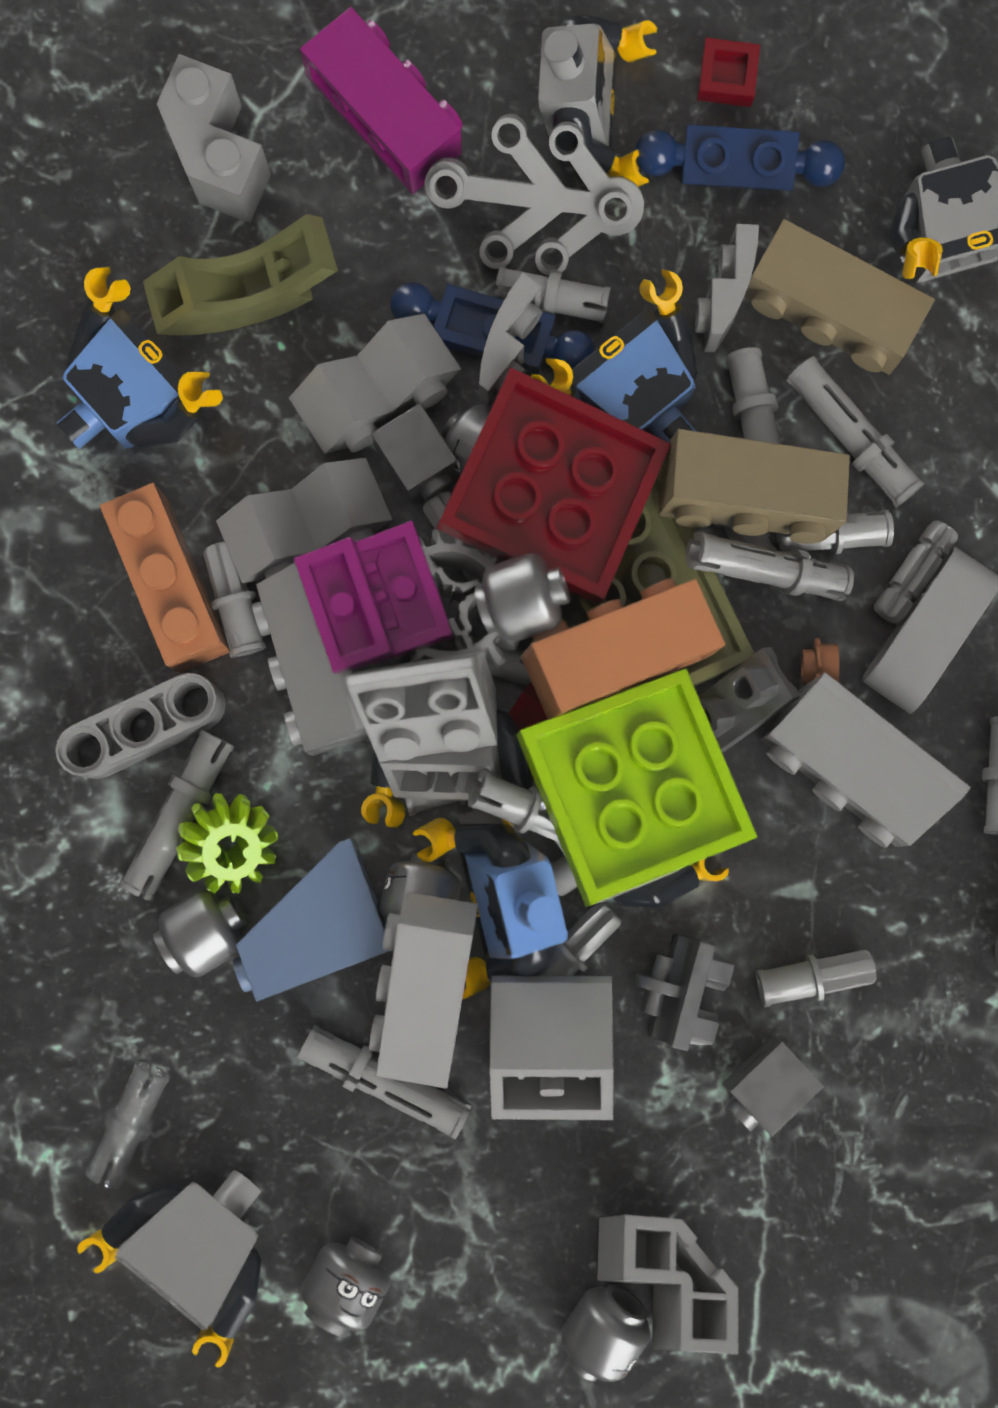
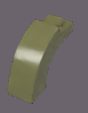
[143,214,338,335]

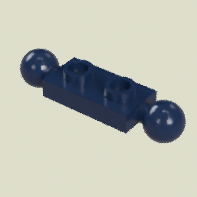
[634,125,845,191]
[390,282,596,375]

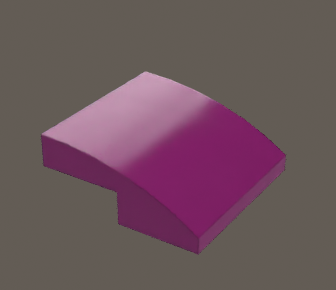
[293,521,455,674]

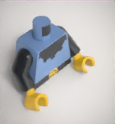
[56,267,223,449]
[531,269,698,442]
[413,817,568,1000]

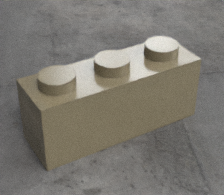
[744,219,935,375]
[658,429,850,544]

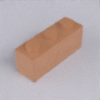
[99,482,230,674]
[521,578,725,720]

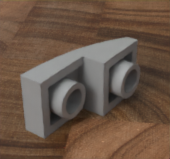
[695,224,759,352]
[479,273,543,406]

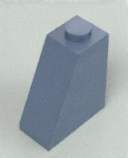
[233,838,389,1002]

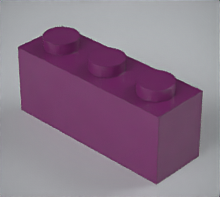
[300,7,463,195]

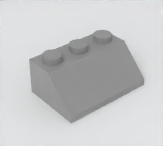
[252,563,369,756]
[760,673,971,848]

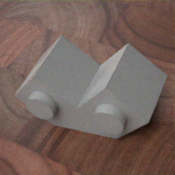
[157,54,271,223]
[289,314,461,454]
[216,458,393,583]
[597,1215,738,1354]

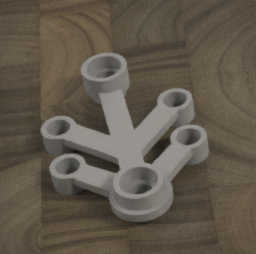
[425,114,644,276]

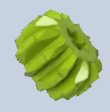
[176,793,278,894]

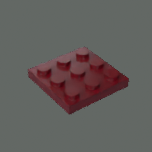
[436,367,671,605]

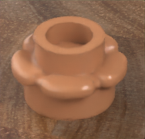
[801,638,839,684]

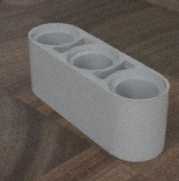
[861,547,998,714]
[55,673,226,780]

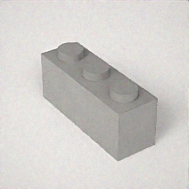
[369,892,478,1089]

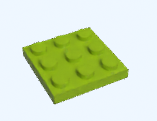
[516,669,757,907]

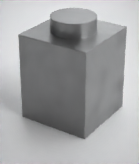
[371,403,458,504]
[722,1036,824,1137]

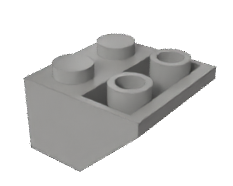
[347,651,498,762]
[490,976,613,1120]

